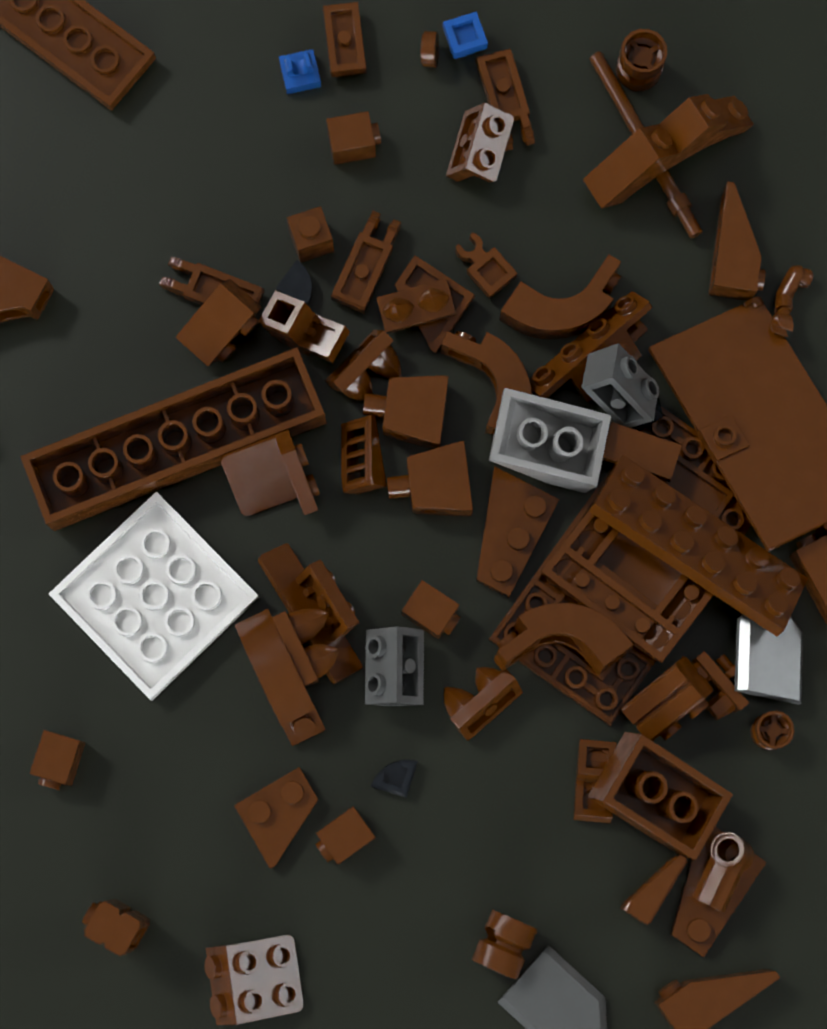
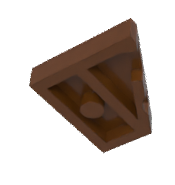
[395,255,475,354]
[234,767,319,869]

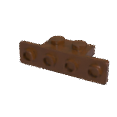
[529,292,652,402]
[258,543,363,684]

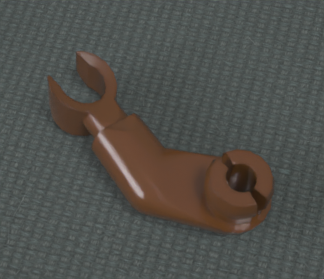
[770,265,813,337]

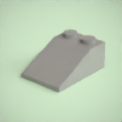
[489,388,611,493]

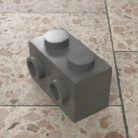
[582,343,659,428]
[365,627,424,707]

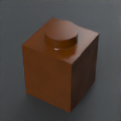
[326,111,381,165]
[286,206,334,263]
[401,580,461,640]
[29,730,86,790]
[315,806,376,865]

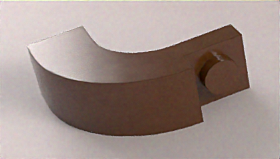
[499,254,622,339]
[441,331,532,436]
[494,603,633,676]
[235,609,326,746]

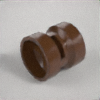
[750,711,794,750]

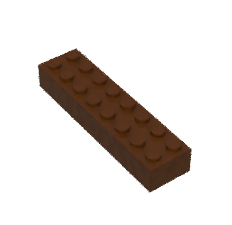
[20,347,327,531]

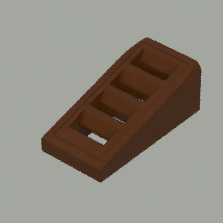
[341,415,387,495]
[620,855,687,925]

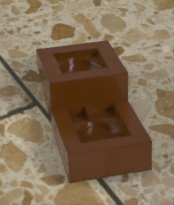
[573,739,617,824]

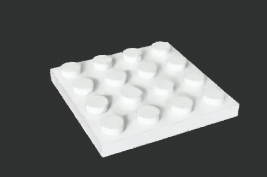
[49,491,259,701]

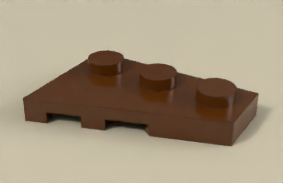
[476,466,560,598]
[670,826,767,957]

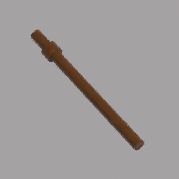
[589,51,703,239]

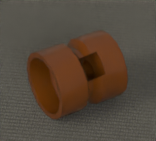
[616,29,667,91]
[472,909,538,980]

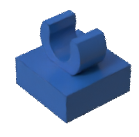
[443,11,488,59]
[279,49,321,94]

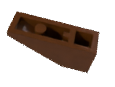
[708,182,766,301]
[655,969,780,1029]

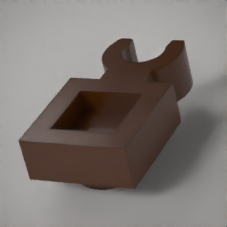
[455,233,518,300]

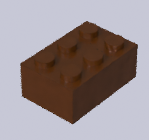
[588,732,733,861]

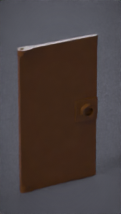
[648,296,827,552]

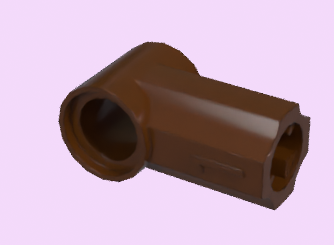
[692,832,754,913]

